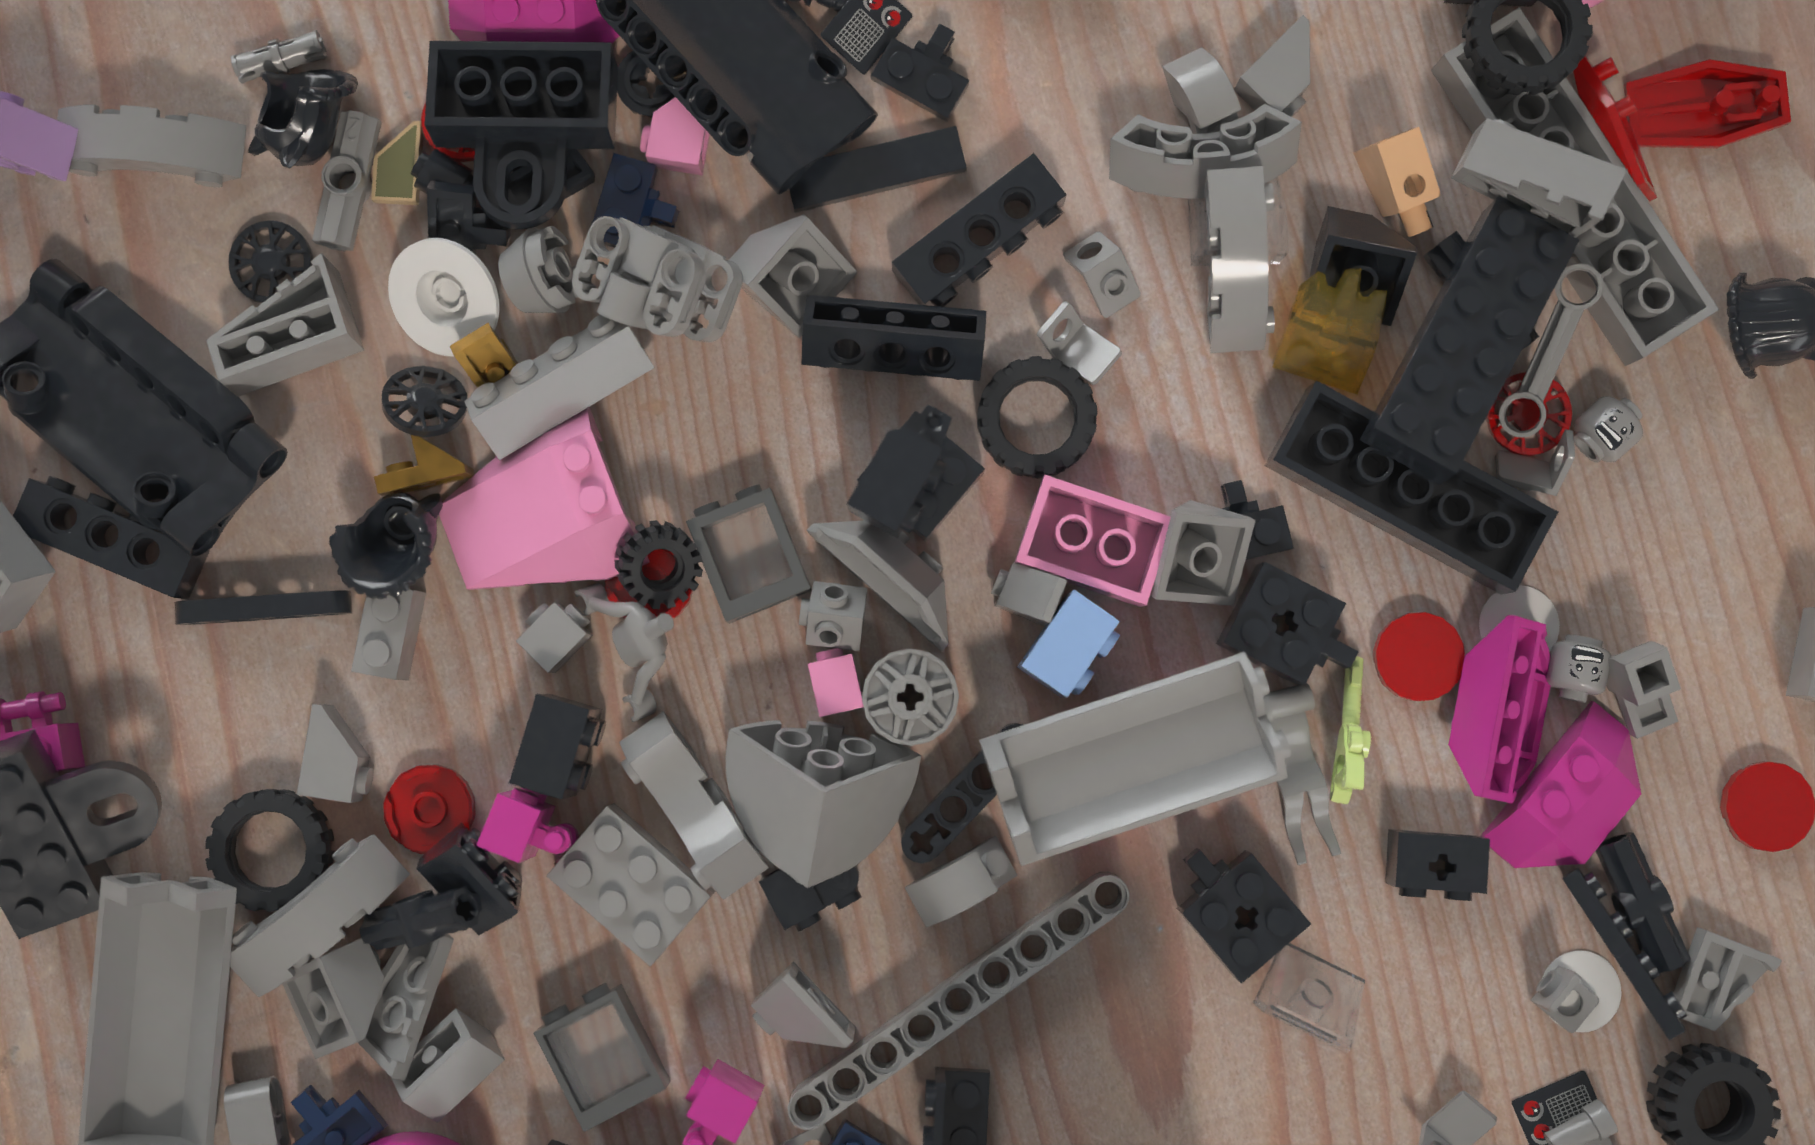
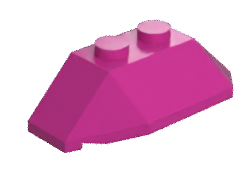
[448,0,619,44]
[1448,615,1551,804]
[1481,701,1642,868]

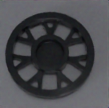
[228,221,313,303]
[381,366,468,437]

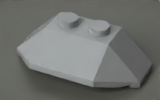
[807,520,948,652]

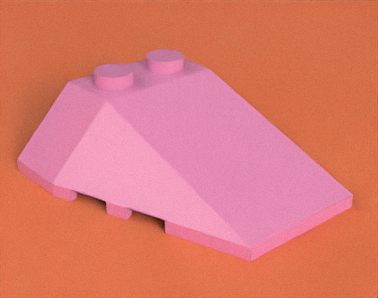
[439,407,650,590]

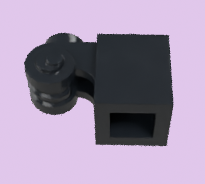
[759,866,862,932]

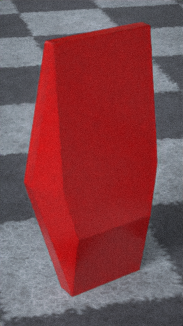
[1573,55,1658,201]
[1624,59,1791,149]

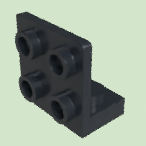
[923,1067,990,1145]

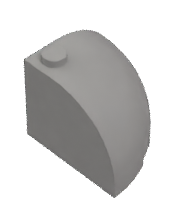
[726,720,921,888]

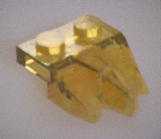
[1272,268,1387,394]

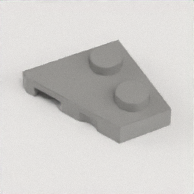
[1673,927,1782,1031]

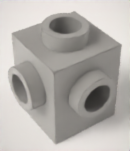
[799,581,867,651]

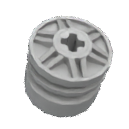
[862,649,959,746]

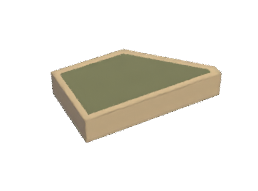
[371,121,424,205]

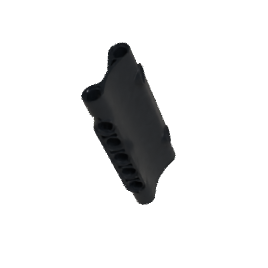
[596,0,878,195]
[0,259,288,558]

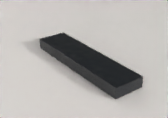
[789,126,967,213]

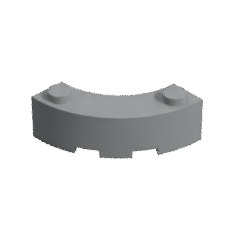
[1109,103,1302,199]
[57,105,246,187]
[1205,166,1275,353]
[619,711,768,900]
[230,834,410,997]

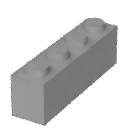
[465,315,654,460]

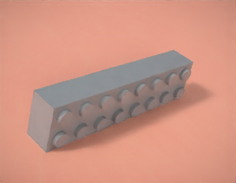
[1431,7,1719,366]

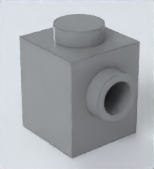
[516,602,593,673]

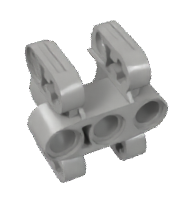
[572,216,743,343]

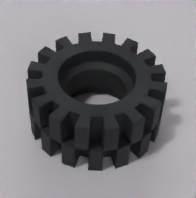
[614,520,703,609]

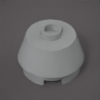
[498,226,578,313]

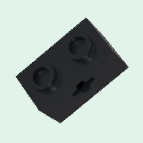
[1385,829,1490,901]

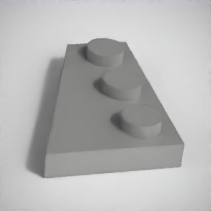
[357,934,454,1081]

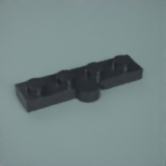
[1562,867,1688,1040]

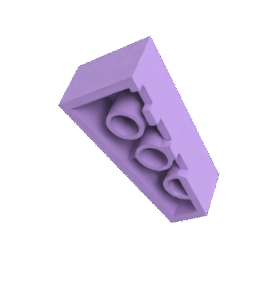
[0,91,78,182]

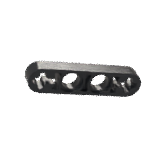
[174,590,352,625]

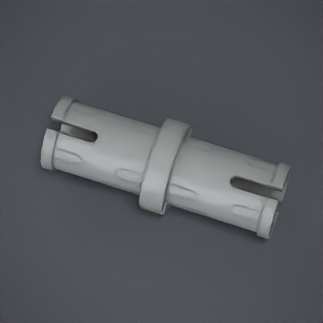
[231,30,327,84]

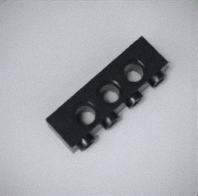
[892,153,1067,307]
[801,295,987,381]
[13,475,210,600]

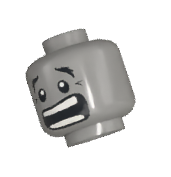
[1574,396,1643,463]
[1546,634,1611,703]

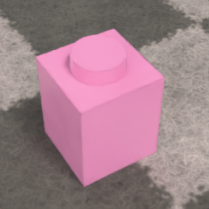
[808,648,864,717]

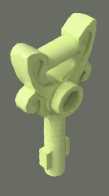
[1330,656,1371,804]

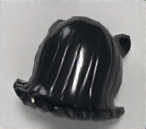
[248,69,358,169]
[1727,273,1815,379]
[329,492,443,599]

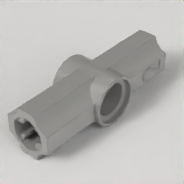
[312,110,382,251]

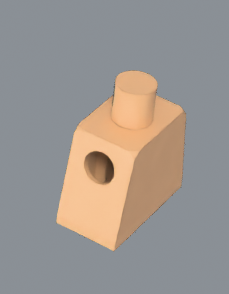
[1354,127,1440,237]

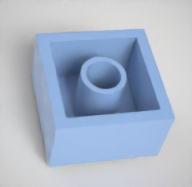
[1017,590,1120,698]

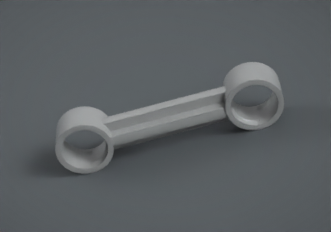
[1499,264,1603,437]

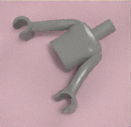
[575,583,674,722]

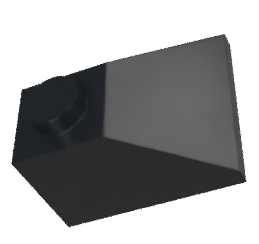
[1304,206,1418,326]

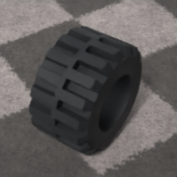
[1646,1043,1781,1145]

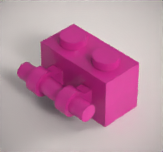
[0,691,85,772]
[476,787,579,863]
[683,1059,765,1145]

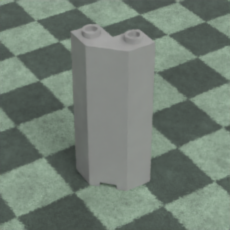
[979,652,1291,866]
[78,872,237,1145]

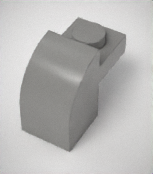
[1162,47,1241,134]
[1607,641,1681,739]
[904,836,1018,928]

